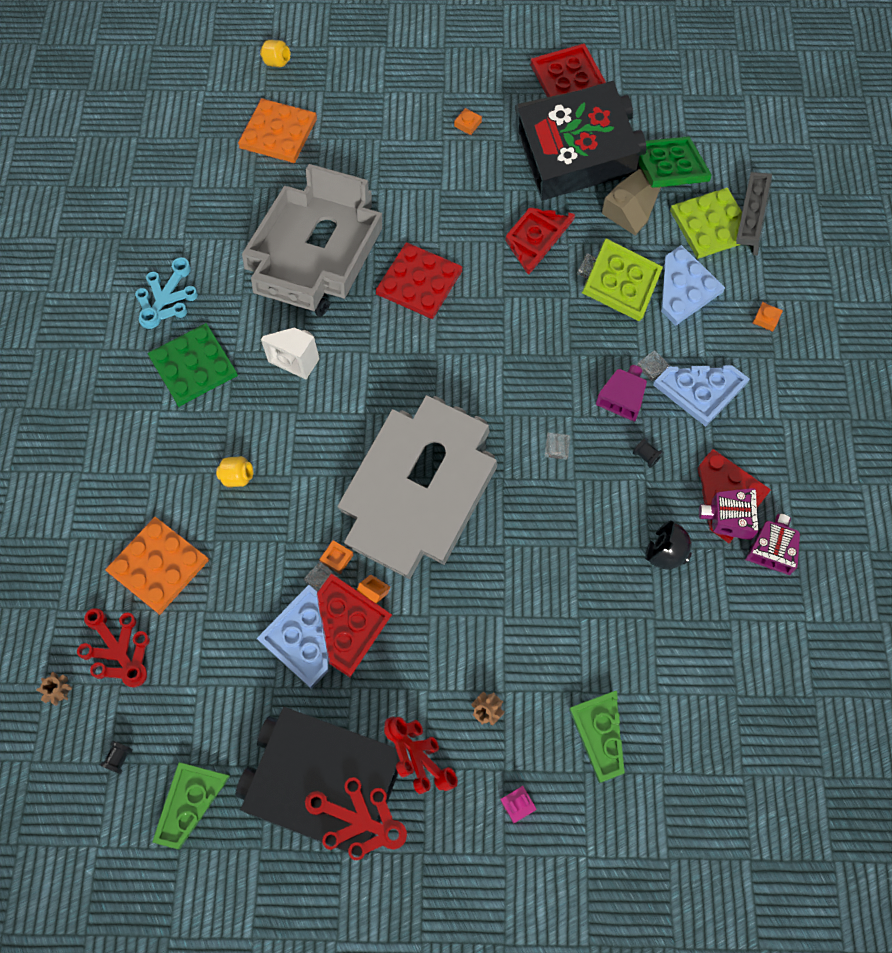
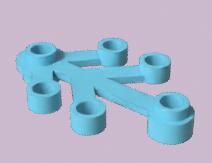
[135,257,198,329]

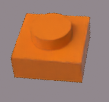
[454,108,482,135]
[753,302,783,331]
[319,540,354,574]
[357,575,391,603]

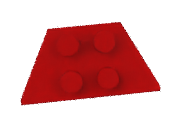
[505,208,575,274]

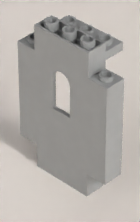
[242,164,382,311]
[337,395,497,579]

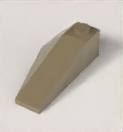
[602,168,661,235]

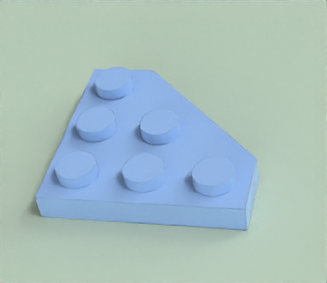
[661,245,725,326]
[653,365,750,427]
[257,585,329,690]

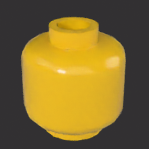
[260,40,290,67]
[216,456,253,487]

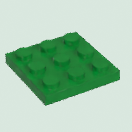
[638,136,712,188]
[147,323,238,407]

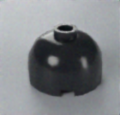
[645,520,692,570]

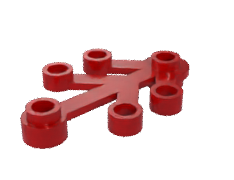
[77,608,150,688]
[384,716,458,794]
[305,778,407,860]

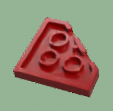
[698,449,771,543]
[316,574,392,677]

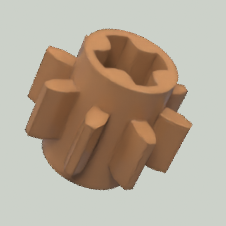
[37,672,72,706]
[471,692,505,725]

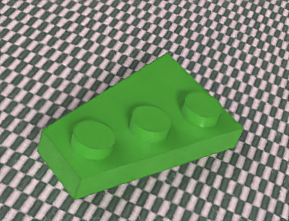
[569,690,624,783]
[152,762,230,850]

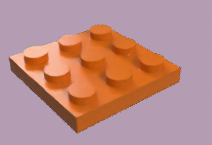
[238,98,317,163]
[105,517,209,615]

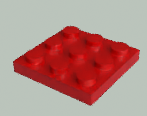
[530,43,606,97]
[376,242,462,319]

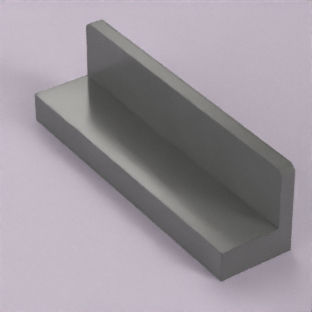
[737,172,772,256]

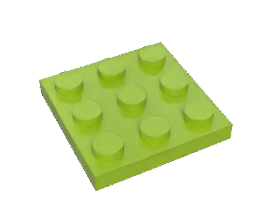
[670,188,742,259]
[582,239,663,322]

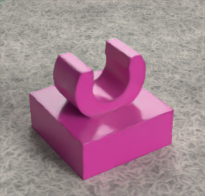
[500,786,537,824]

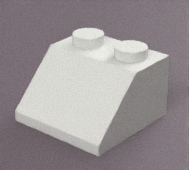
[261,328,319,379]

